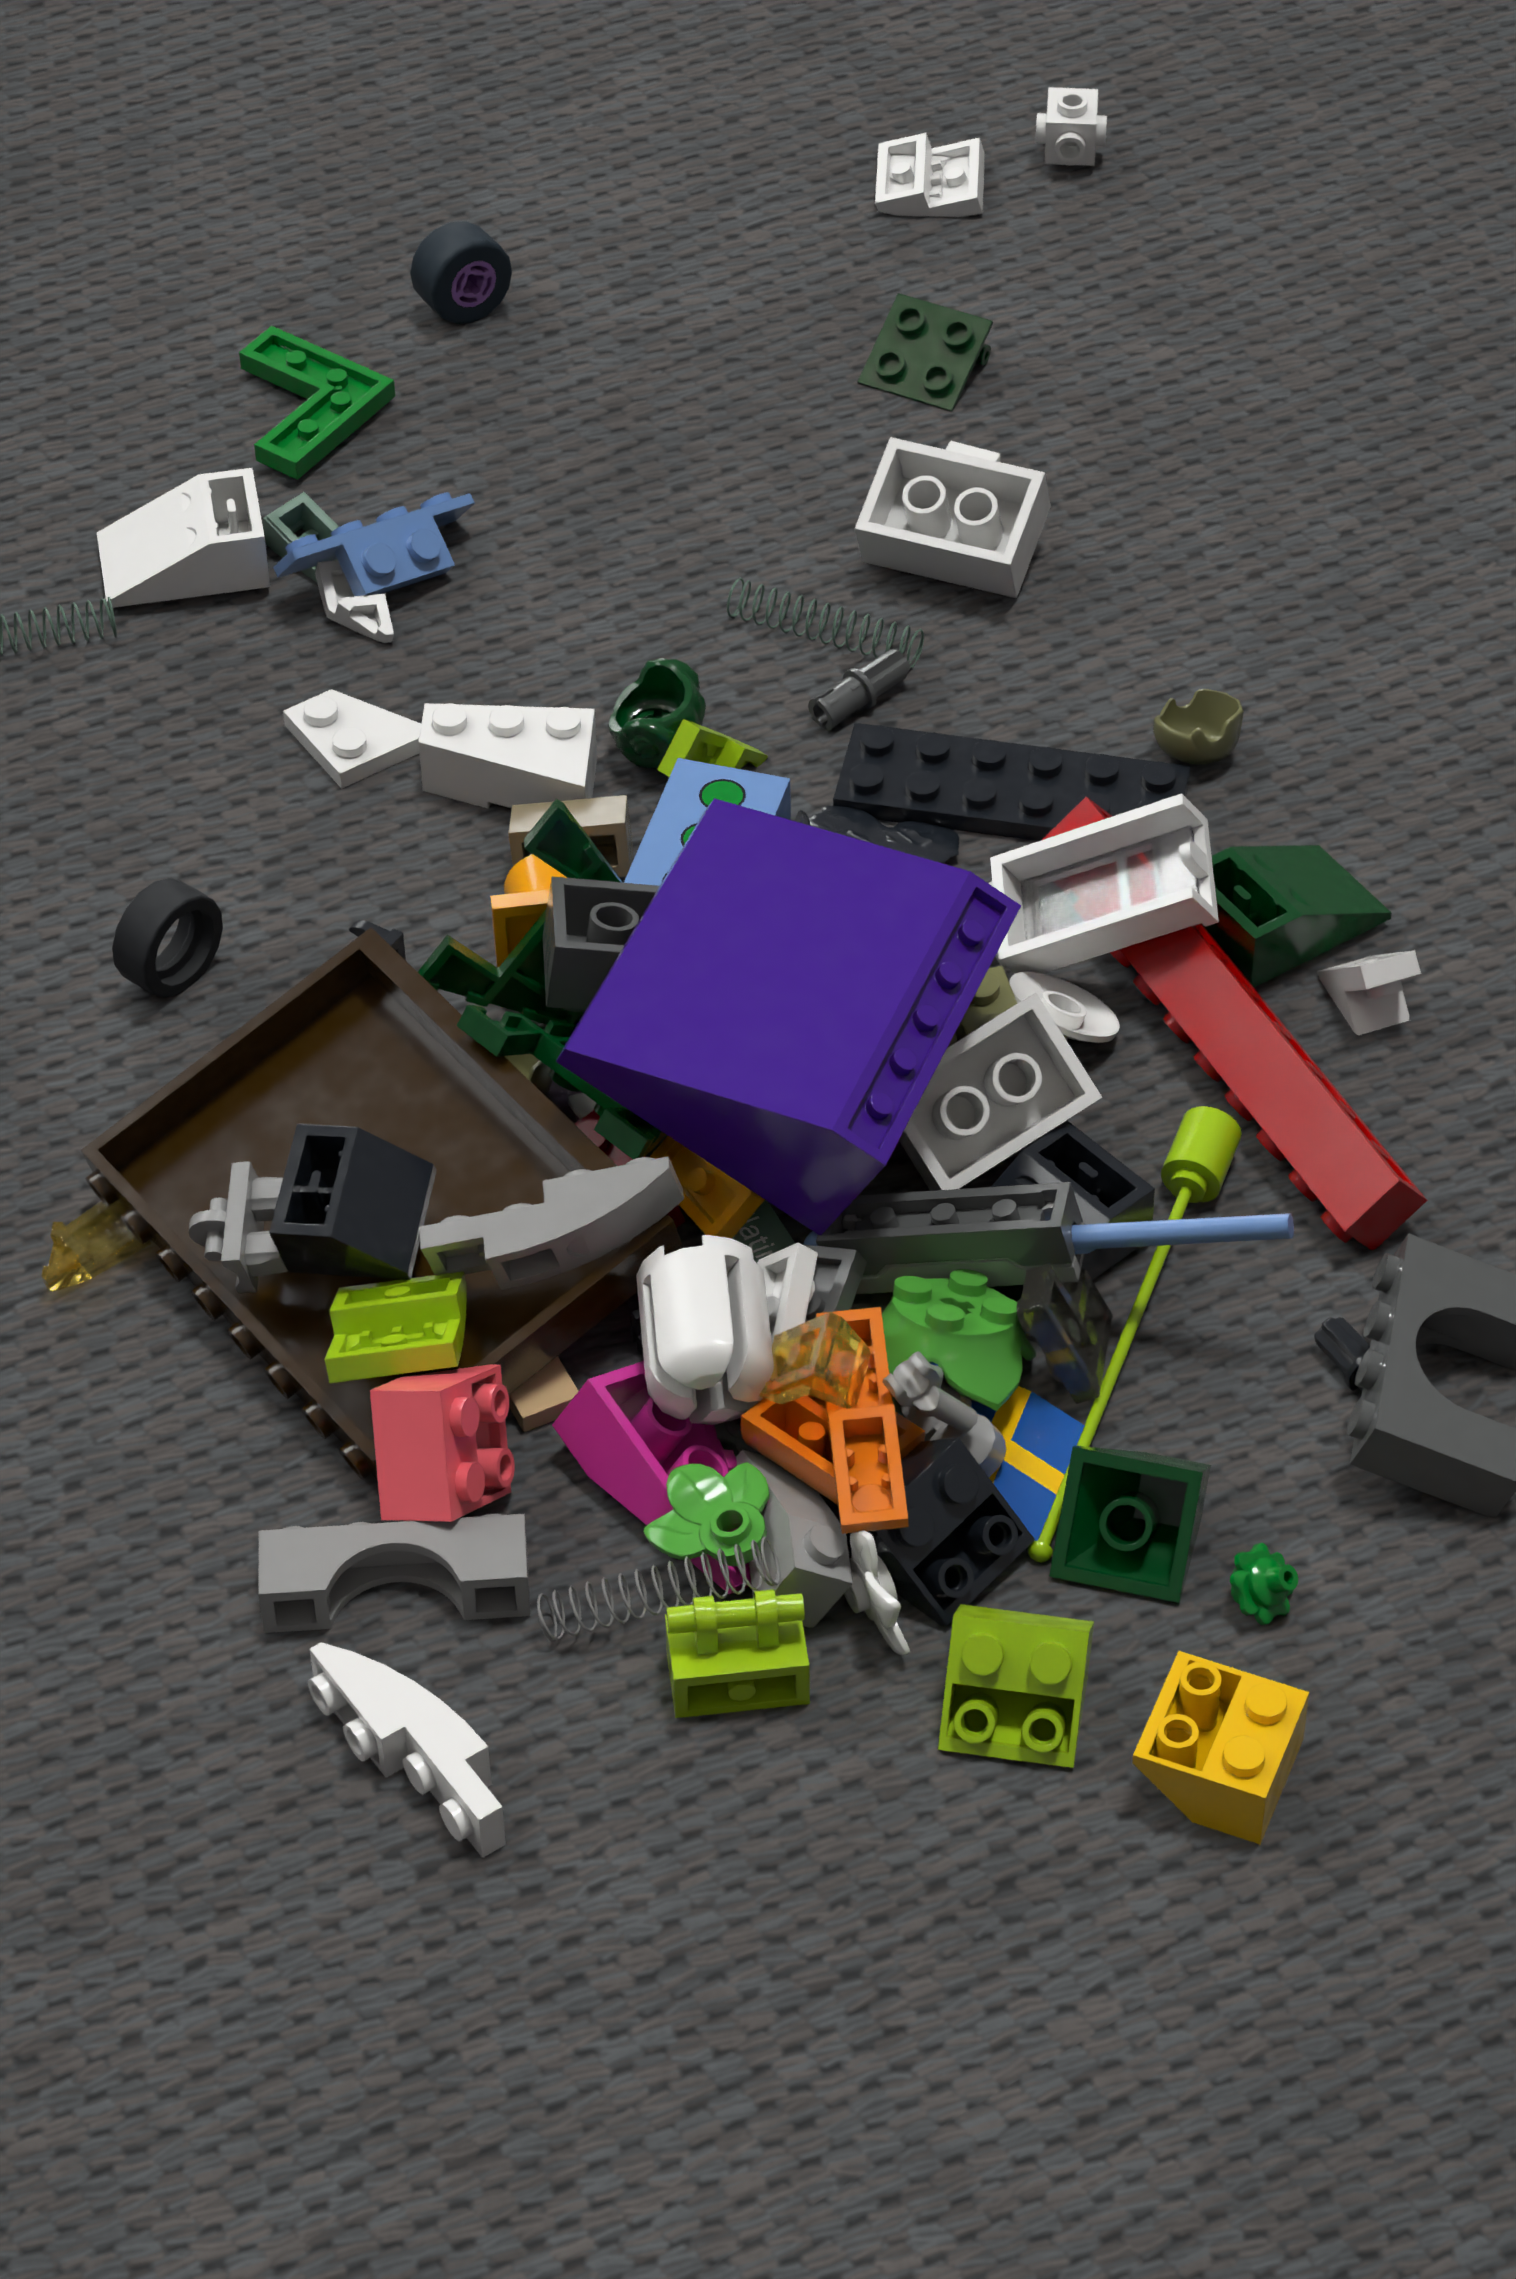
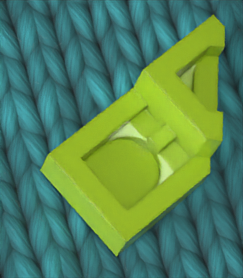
[657,719,768,777]

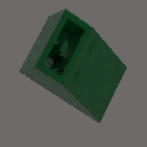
[1201,845,1392,988]

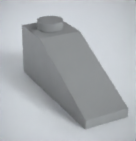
[736,1449,853,1628]

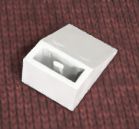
[97,468,270,608]

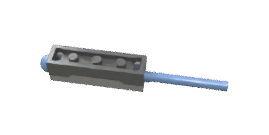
[803,1182,1294,1294]

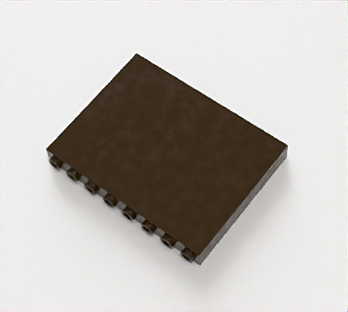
[81,928,683,1480]

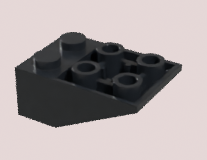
[989,1120,1155,1329]

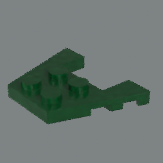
[418,798,623,1025]
[456,1005,667,1159]

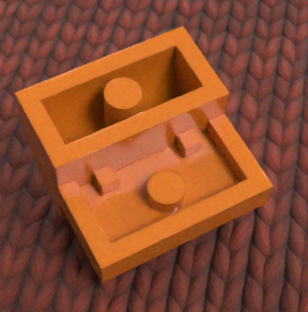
[741,1372,925,1505]

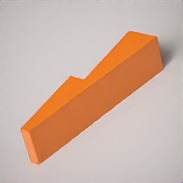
[816,1307,909,1534]

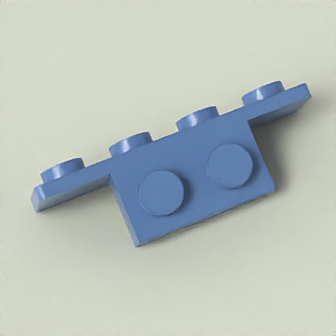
[273,492,475,597]

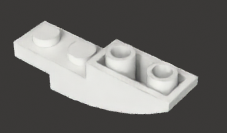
[308,1642,506,1858]

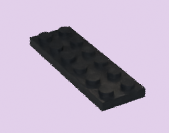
[833,723,1191,856]

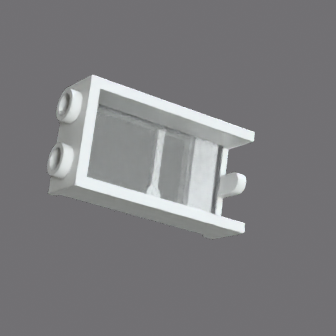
[989,793,1219,974]

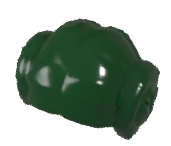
[608,658,706,769]

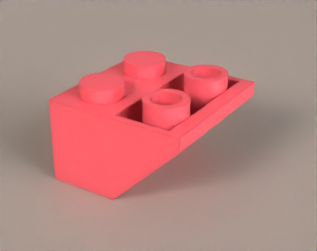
[370,1365,515,1522]

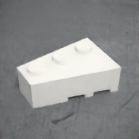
[418,703,597,808]

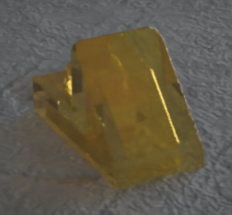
[759,1312,870,1409]

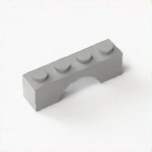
[258,1514,531,1633]

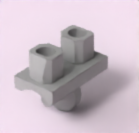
[189,1162,288,1294]

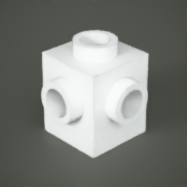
[1036,87,1107,166]

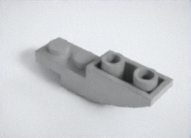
[419,1156,684,1290]

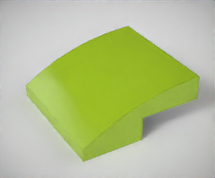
[325,1271,467,1383]

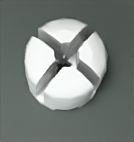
[636,1235,776,1425]

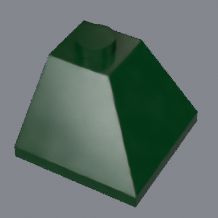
[1049,1446,1211,1603]

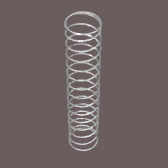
[537,1536,780,1642]

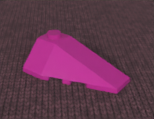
[552,1361,751,1594]

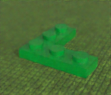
[239,325,395,480]

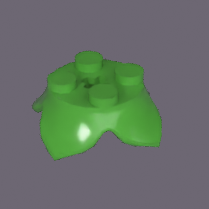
[882,1269,1037,1411]

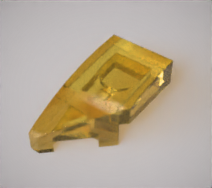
[41,1201,151,1292]

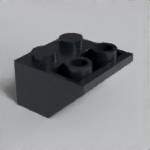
[269,1124,437,1280]
[839,1437,1035,1626]

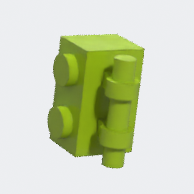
[665,1589,810,1718]

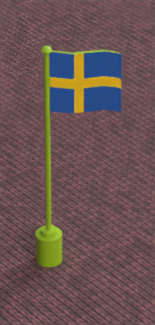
[925,1106,1242,1562]

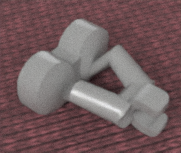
[883,1351,1006,1477]

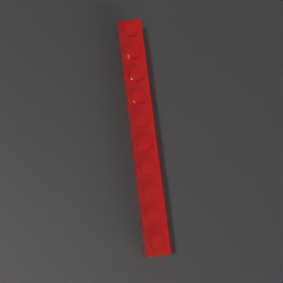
[1042,797,1428,1250]

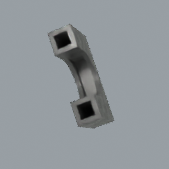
[1347,1233,1516,1518]

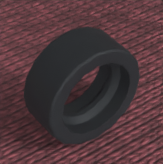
[112,878,223,998]

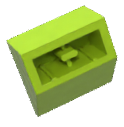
[938,1604,1094,1768]

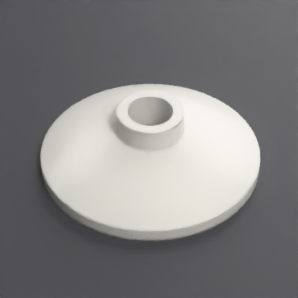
[1009,971,1120,1043]

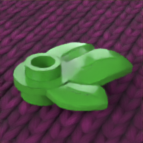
[643,1462,770,1566]

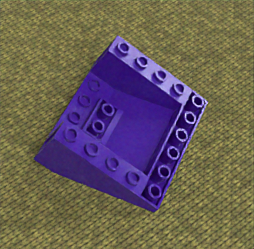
[555,798,1021,1236]

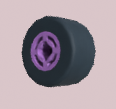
[410,221,512,324]

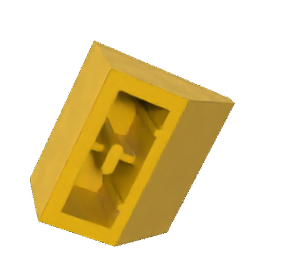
[1132,1651,1309,1845]

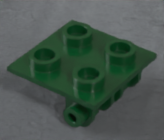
[857,293,993,411]

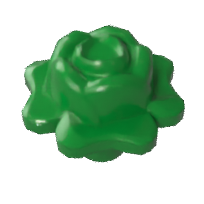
[1230,1543,1298,1625]

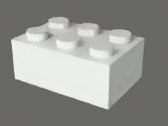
[855,437,1051,598]
[899,992,1102,1191]

